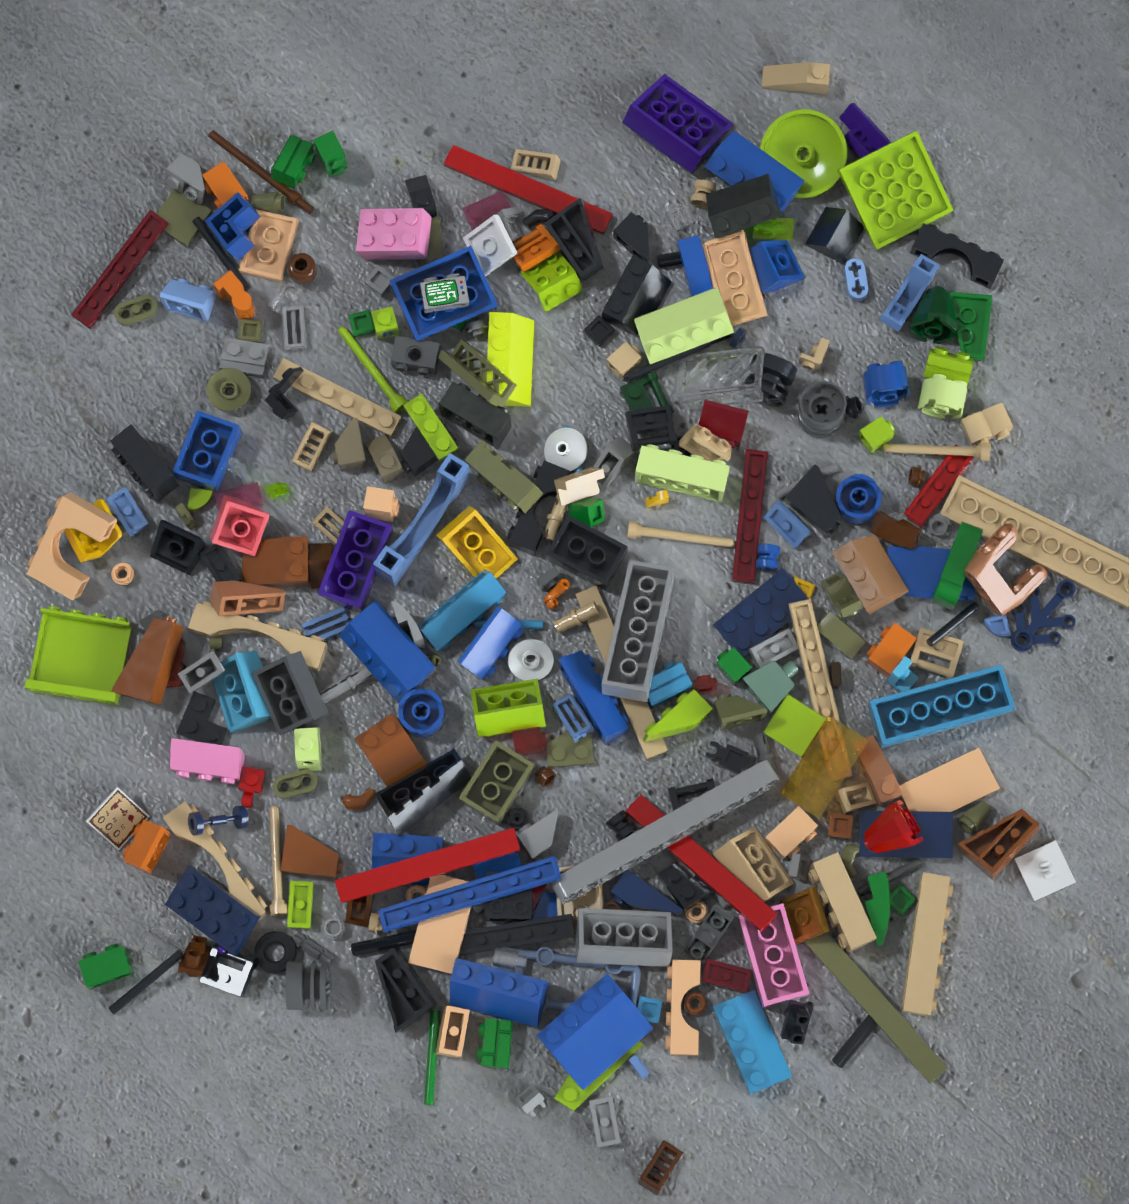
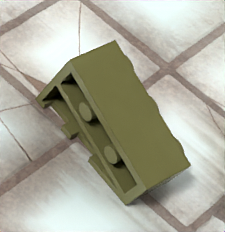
[464,440,543,514]

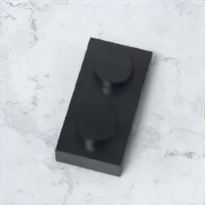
[199,544,242,582]

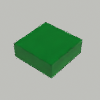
[348,310,375,338]
[890,884,917,916]

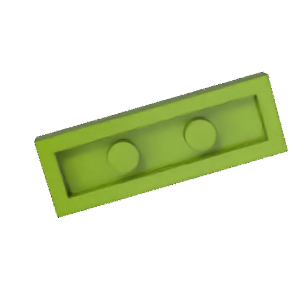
[403,394,459,462]

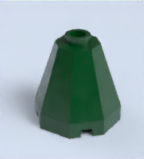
[910,286,958,344]

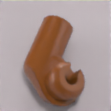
[342,788,376,810]

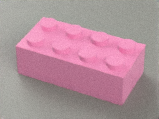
[737,903,809,1008]

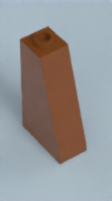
[111,616,184,706]

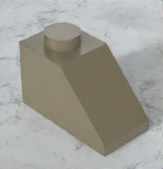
[332,418,367,471]
[365,434,404,483]

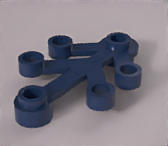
[1010,580,1076,652]

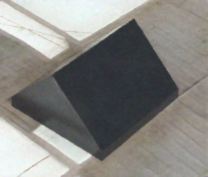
[805,207,864,265]
[150,519,206,575]

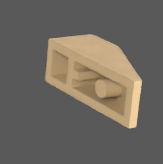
[761,62,830,94]

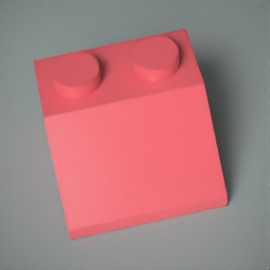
[209,495,270,556]

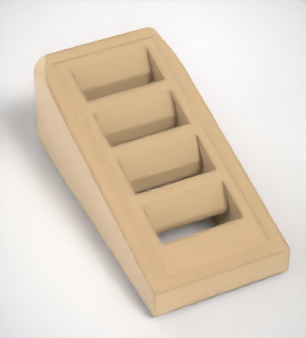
[511,149,560,180]
[292,422,333,472]

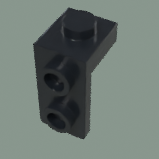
[265,367,304,419]

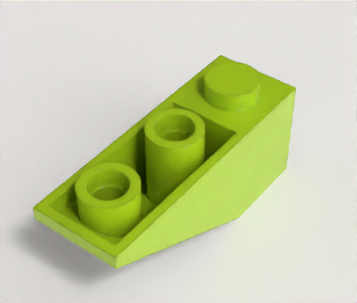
[643,689,713,742]

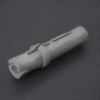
[319,665,373,704]

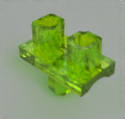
[753,217,794,241]

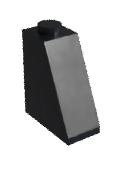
[400,408,458,477]
[783,464,841,535]

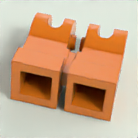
[213,270,255,320]

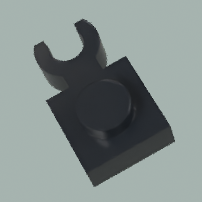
[705,741,748,774]

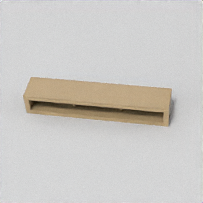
[901,872,953,1017]

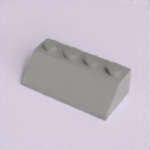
[576,908,673,967]

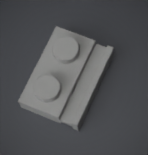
[219,338,269,378]

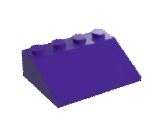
[622,74,734,173]

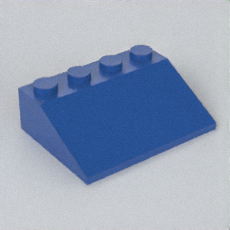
[389,246,498,342]
[536,973,653,1090]

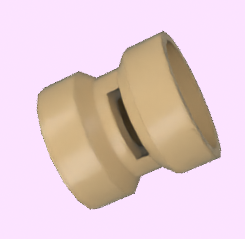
[690,179,716,209]

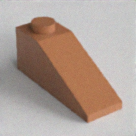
[210,581,286,616]
[852,735,903,806]

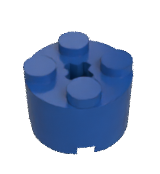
[862,361,911,407]
[834,474,882,524]
[398,689,445,738]

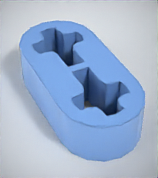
[844,258,868,302]

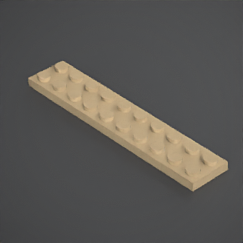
[940,475,1129,610]

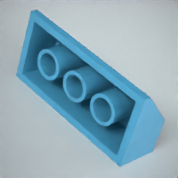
[712,990,792,1095]

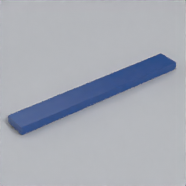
[378,856,562,933]

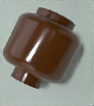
[287,253,317,285]

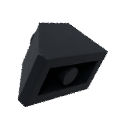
[405,175,437,218]
[613,212,649,263]

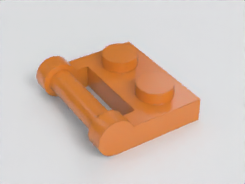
[512,224,561,272]

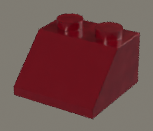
[699,399,749,449]

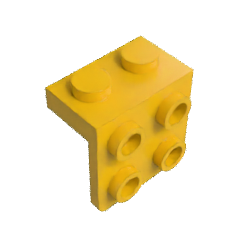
[64,498,122,563]

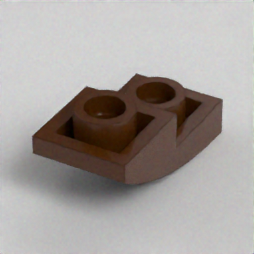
[870,511,921,550]

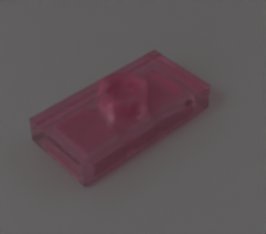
[214,482,264,511]

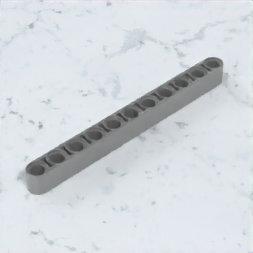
[550,760,780,904]

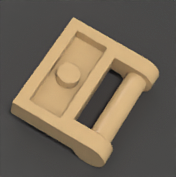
[910,627,964,679]

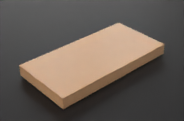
[701,230,768,326]
[899,748,1000,812]
[408,875,471,974]

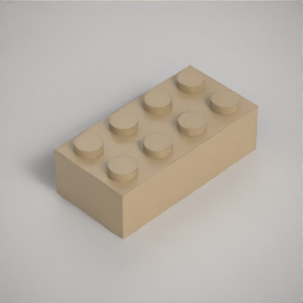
[807,852,877,953]

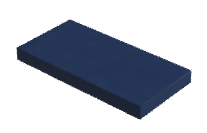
[859,810,953,858]

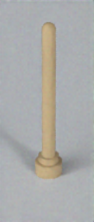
[882,443,991,461]
[627,520,735,547]
[269,805,288,916]

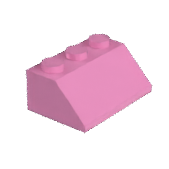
[170,738,245,784]

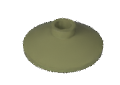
[206,368,251,412]

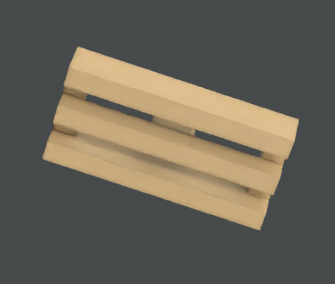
[312,506,344,545]

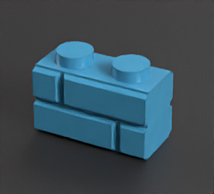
[648,661,693,709]

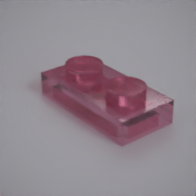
[462,191,511,230]

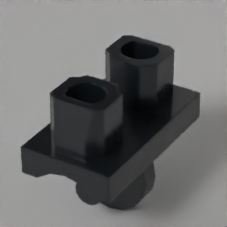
[780,1000,813,1044]

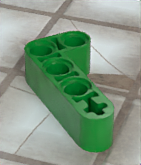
[931,521,983,610]

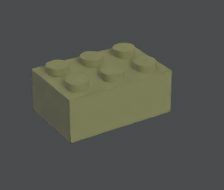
[459,740,535,826]

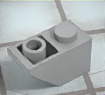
[164,153,205,205]
[517,810,558,861]

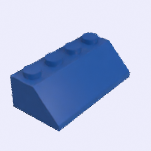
[704,131,805,214]
[339,600,436,703]
[559,650,630,745]
[450,958,550,1028]

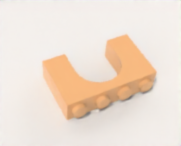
[26,492,117,600]

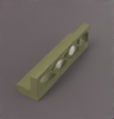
[437,339,517,407]

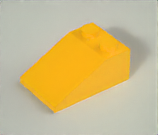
[436,506,518,578]

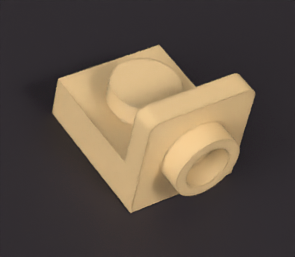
[799,338,830,371]

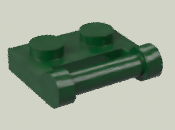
[620,372,675,414]

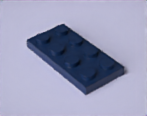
[713,568,808,658]
[165,865,261,955]

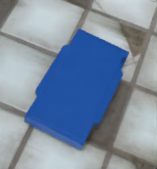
[887,546,975,602]

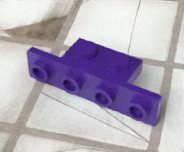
[839,103,891,158]

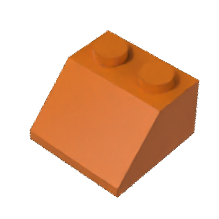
[122,820,171,875]

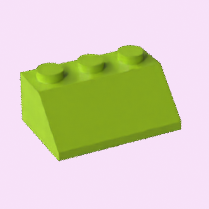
[470,678,546,737]

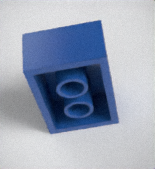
[172,410,242,493]

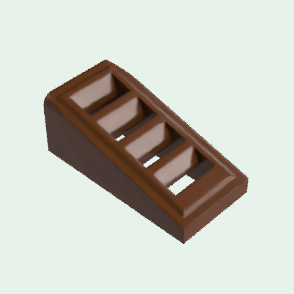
[638,1140,684,1195]

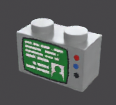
[420,274,469,313]

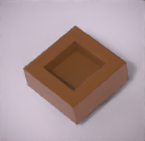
[827,813,854,839]

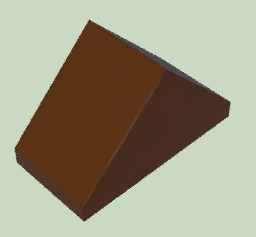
[308,543,333,589]
[345,894,375,927]

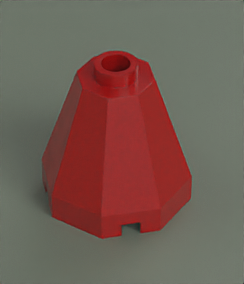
[863,800,924,853]

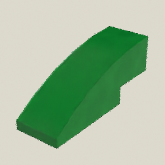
[865,870,891,946]

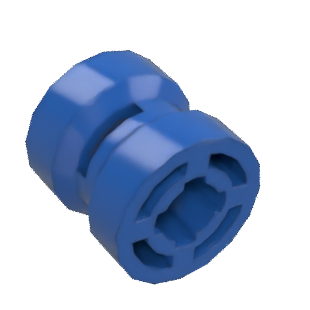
[756,544,780,571]

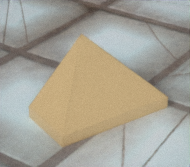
[838,782,877,815]

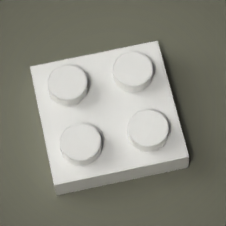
[463,215,518,276]

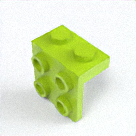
[520,251,583,312]

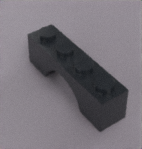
[910,223,1004,289]
[507,460,569,556]

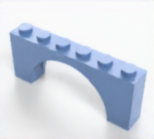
[373,453,471,588]

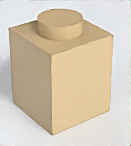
[606,342,641,381]

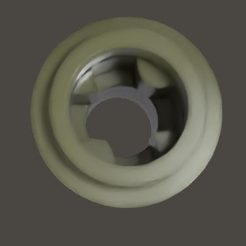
[251,191,285,214]
[958,801,992,834]

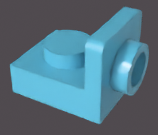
[887,656,918,692]

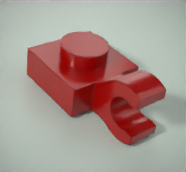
[238,766,266,808]

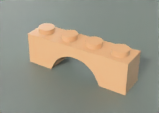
[665,960,701,1056]

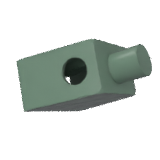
[742,661,799,715]

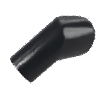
[522,209,554,229]

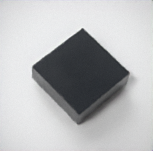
[583,315,615,347]

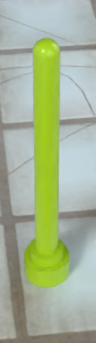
[338,326,408,414]

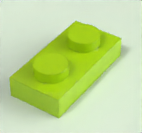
[287,881,314,929]

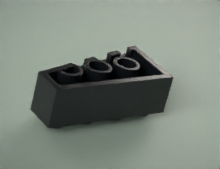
[375,749,471,837]

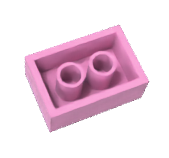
[356,208,432,260]

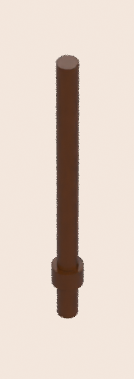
[208,130,314,214]

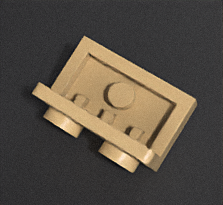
[679,423,732,462]

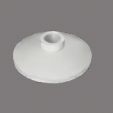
[544,428,588,472]
[508,639,554,681]

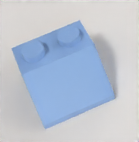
[160,279,216,322]

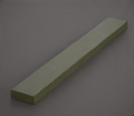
[805,932,948,1084]

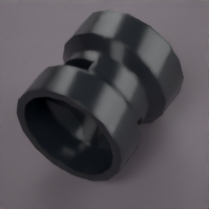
[606,810,637,841]

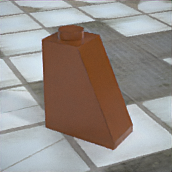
[281,825,344,880]

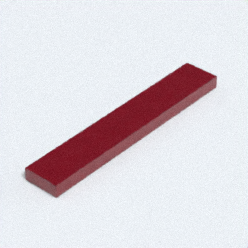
[71,210,169,329]
[732,449,768,584]

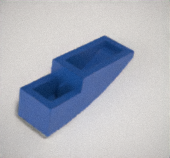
[677,235,712,297]

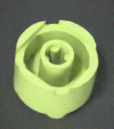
[918,374,967,419]

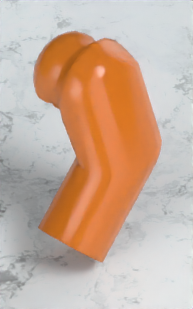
[544,579,570,610]

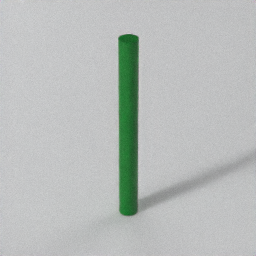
[424,1010,440,1105]

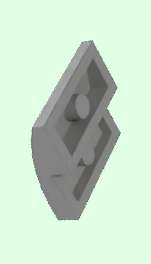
[391,601,425,649]

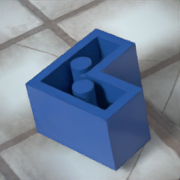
[205,192,261,260]

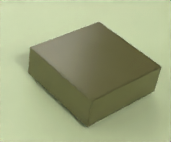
[238,319,263,343]

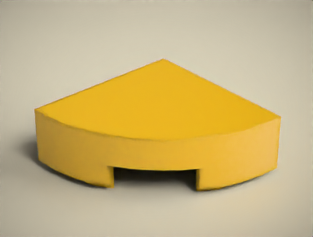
[645,489,669,508]
[794,576,816,599]

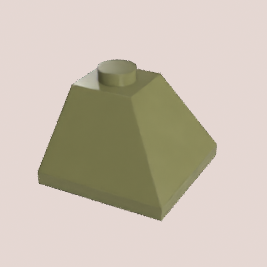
[713,694,767,731]

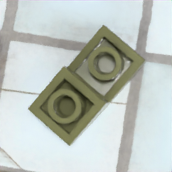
[817,610,866,659]

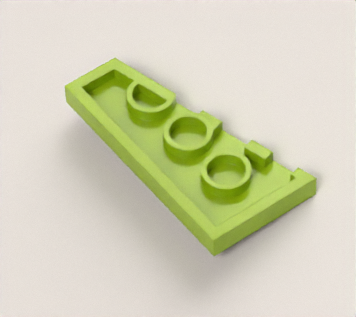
[554,1041,643,1111]

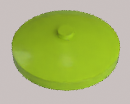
[760,109,848,199]

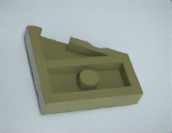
[546,720,594,768]

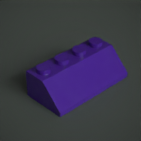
[318,510,393,613]

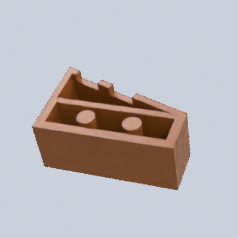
[958,809,1039,880]

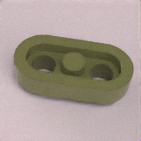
[114,295,158,326]
[272,769,319,799]

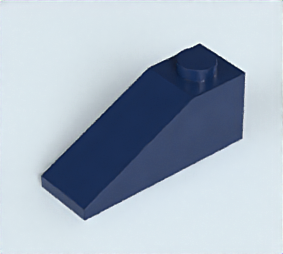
[610,869,683,916]

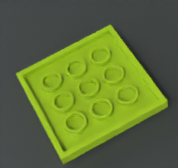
[837,130,954,250]

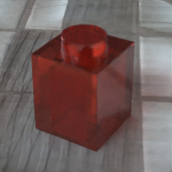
[512,727,547,756]

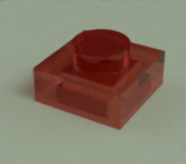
[693,675,717,693]

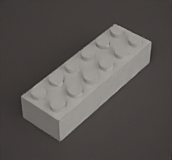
[601,560,674,702]

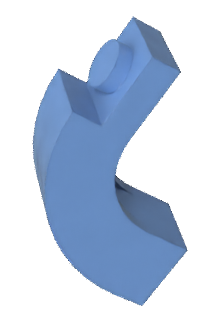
[879,254,940,331]

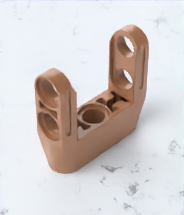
[964,523,1047,617]

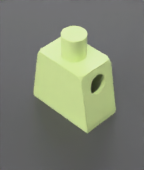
[294,727,322,771]

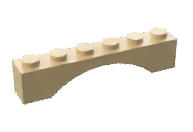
[188,601,328,672]
[163,801,268,921]

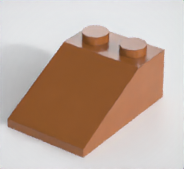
[242,536,310,587]
[355,713,427,787]

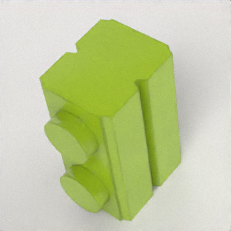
[923,346,974,388]

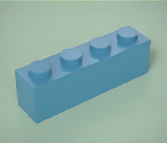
[418,569,507,651]

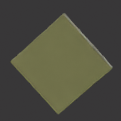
[156,190,213,247]

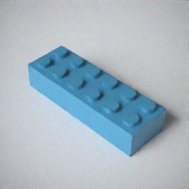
[867,665,1015,748]

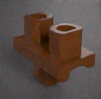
[178,935,212,977]

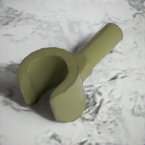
[209,637,223,654]

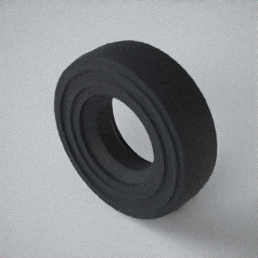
[254,931,297,973]

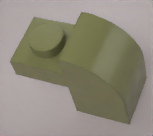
[820,572,864,619]

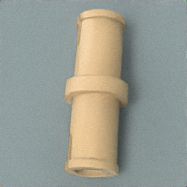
[542,495,568,542]
[554,601,600,634]

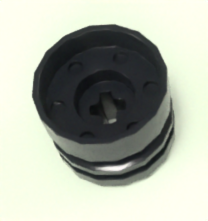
[740,352,797,407]

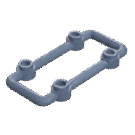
[515,947,641,1011]

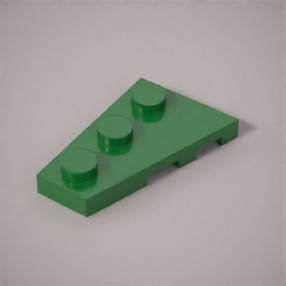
[948,291,992,361]

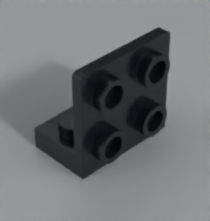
[485,871,532,922]

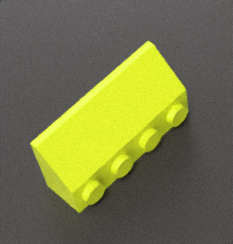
[486,312,534,407]

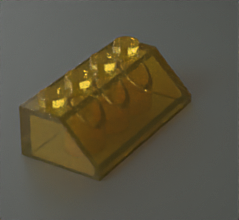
[780,716,869,818]

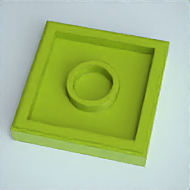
[763,694,827,757]

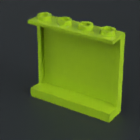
[24,606,133,706]

